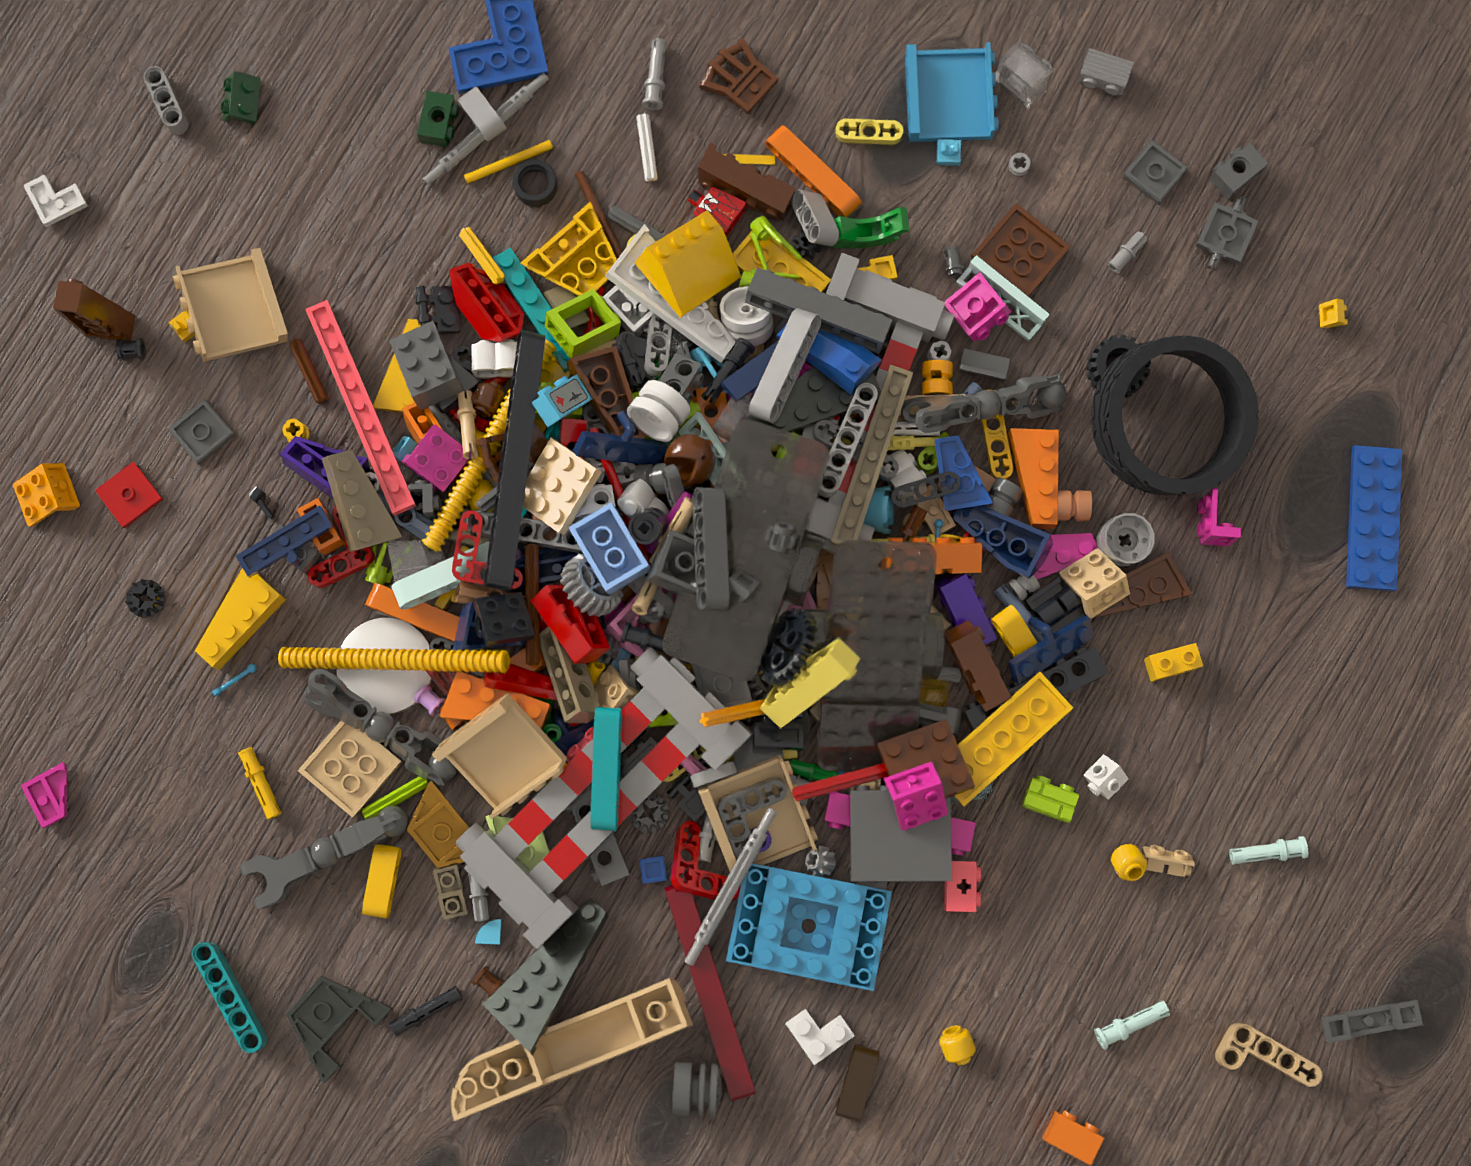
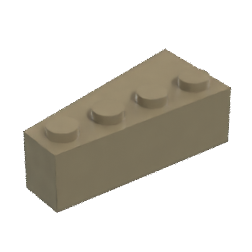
[322,450,402,552]

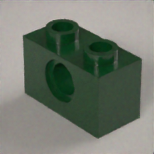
[417,91,459,147]

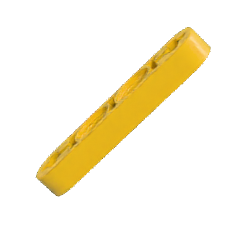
[981,414,1013,480]

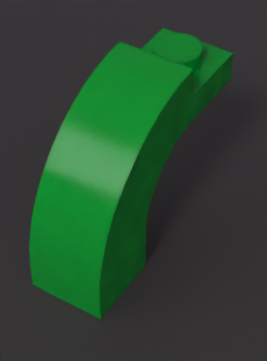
[829,207,909,249]

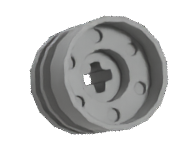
[1096,513,1155,567]

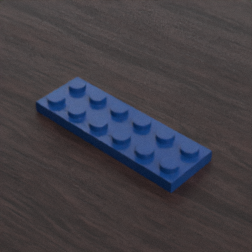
[1346,445,1402,591]

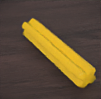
[459,227,505,285]

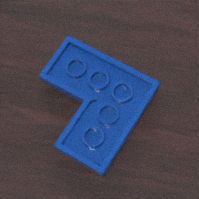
[448,0,549,94]

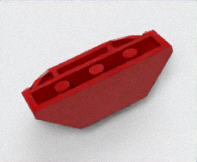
[449,262,524,342]

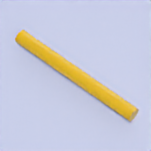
[464,140,553,184]

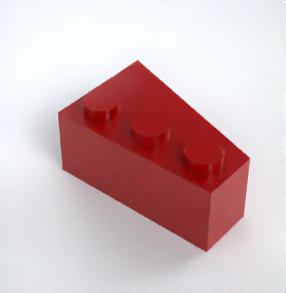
[530,585,610,664]

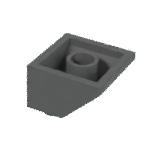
[646,530,696,594]

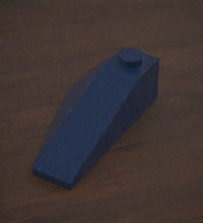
[953,505,1053,579]

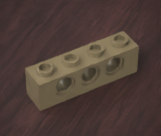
[539,626,600,723]

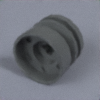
[672,1062,721,1118]

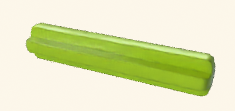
[361,776,429,820]

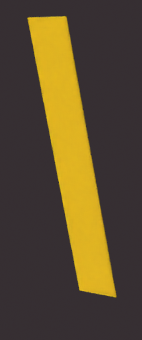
[723,154,775,165]

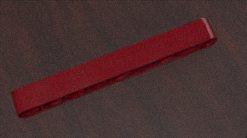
[664,880,756,1102]

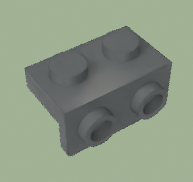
[408,480,444,522]

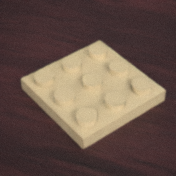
[523,438,602,535]
[298,721,402,818]

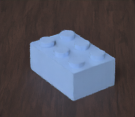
[568,502,651,595]

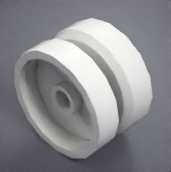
[720,286,774,347]
[627,380,690,442]

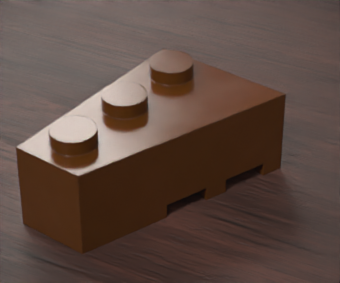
[943,620,1012,712]

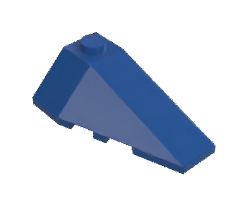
[776,325,882,395]

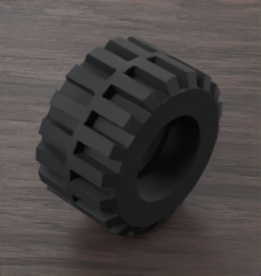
[1086,334,1151,398]

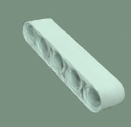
[391,541,489,610]

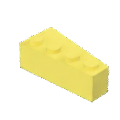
[760,638,860,728]

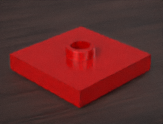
[95,461,164,528]

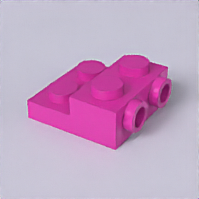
[945,272,1012,342]

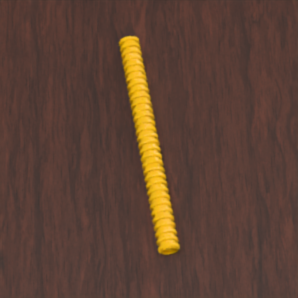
[422,339,557,552]
[278,647,510,673]

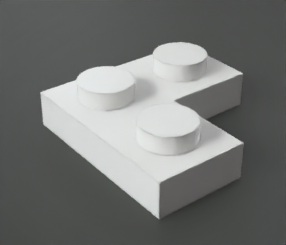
[23,175,88,228]
[785,1009,855,1065]

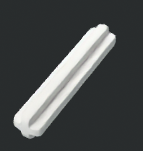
[637,114,657,182]

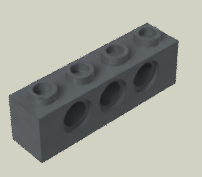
[566,783,631,886]

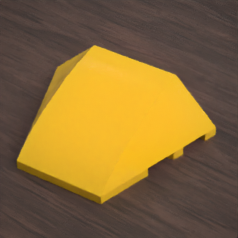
[520,202,617,296]

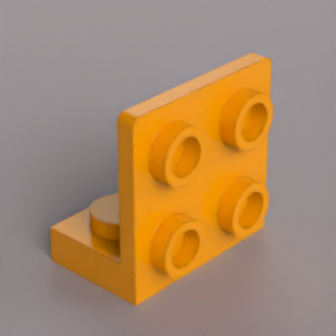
[13,463,80,526]

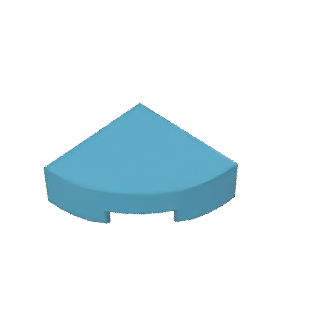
[475,919,502,944]

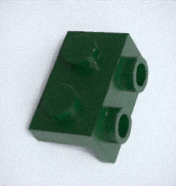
[220,71,261,124]

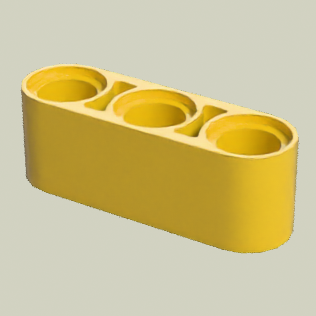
[991,605,1037,658]
[362,844,401,919]

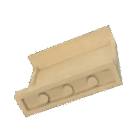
[173,248,288,362]
[432,693,567,819]
[697,755,818,872]

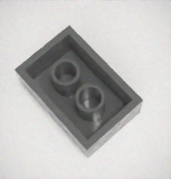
[389,321,464,411]

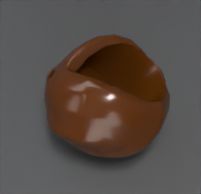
[664,434,716,487]

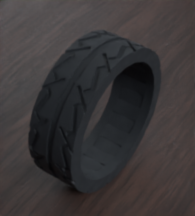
[1091,335,1259,495]

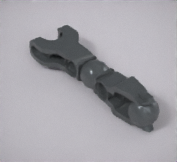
[901,374,1067,433]
[305,669,458,787]
[239,806,409,909]

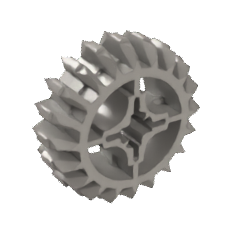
[560,554,624,617]

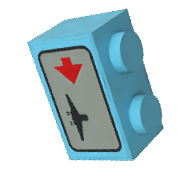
[532,374,592,427]

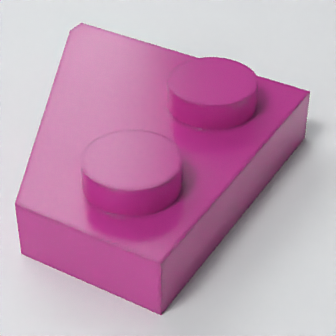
[21,762,68,828]

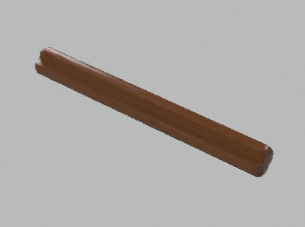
[525,544,540,665]

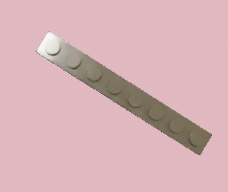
[830,365,913,552]

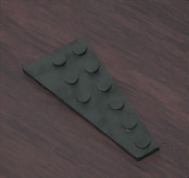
[740,367,881,447]
[483,898,609,1056]

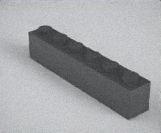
[745,267,892,355]

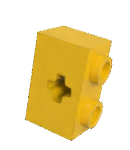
[1144,643,1203,682]

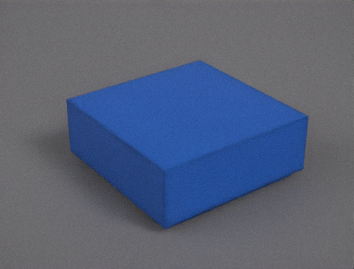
[639,856,667,884]

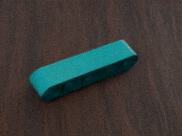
[591,707,622,831]
[192,942,267,1053]

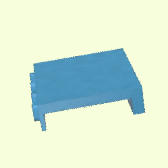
[905,42,998,142]

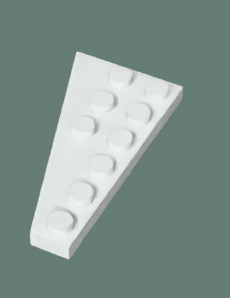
[605,224,735,362]

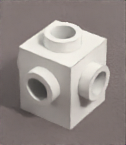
[1084,754,1128,800]

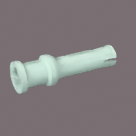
[1229,836,1308,865]
[1094,1000,1170,1050]

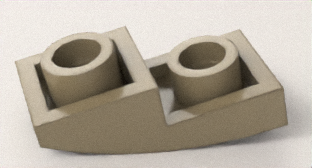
[544,286,590,330]
[433,863,468,920]

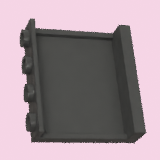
[849,786,952,881]

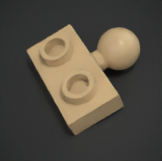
[903,485,956,536]

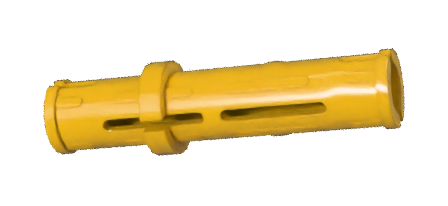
[238,747,282,820]

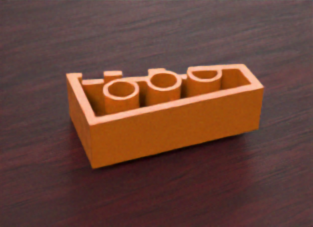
[1007,428,1059,530]
[881,537,982,575]
[439,671,552,729]

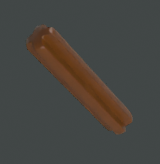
[289,338,328,404]

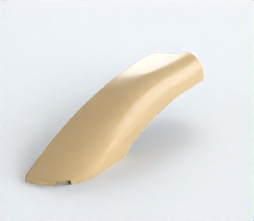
[451,978,693,1121]

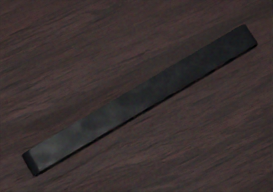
[484,330,545,591]

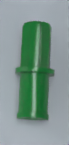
[790,758,838,781]

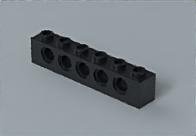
[963,646,1108,732]

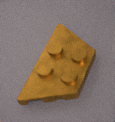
[407,781,470,868]

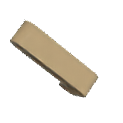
[1215,1023,1322,1086]

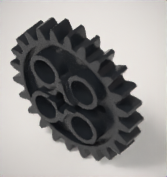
[756,608,818,687]

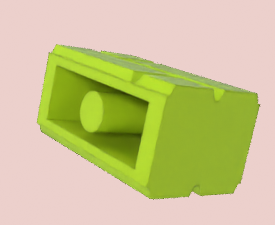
[1021,775,1079,823]

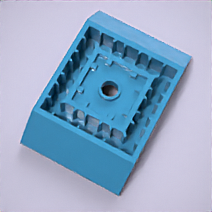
[726,863,892,991]

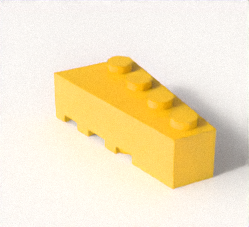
[195,568,286,670]

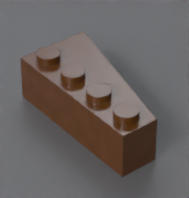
[698,143,795,220]
[53,279,136,341]
[566,346,646,439]

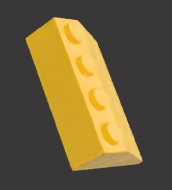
[634,210,742,318]

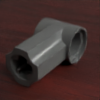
[912,702,963,735]

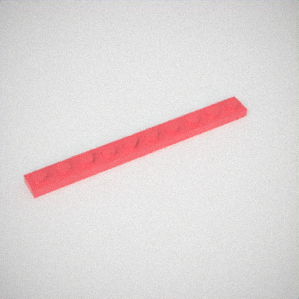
[306,300,416,516]

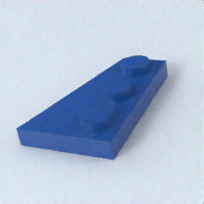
[934,435,993,511]

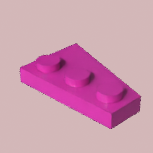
[1034,533,1098,580]

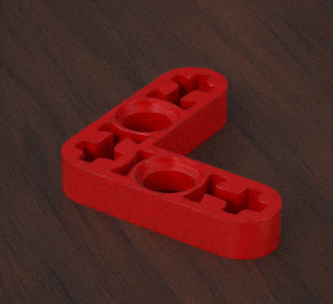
[307,506,375,588]
[452,510,523,589]
[671,821,741,902]

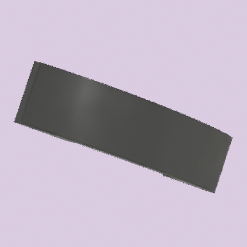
[1321,1000,1423,1043]

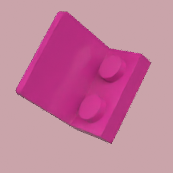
[401,425,471,492]
[1197,488,1241,546]
[884,762,948,831]

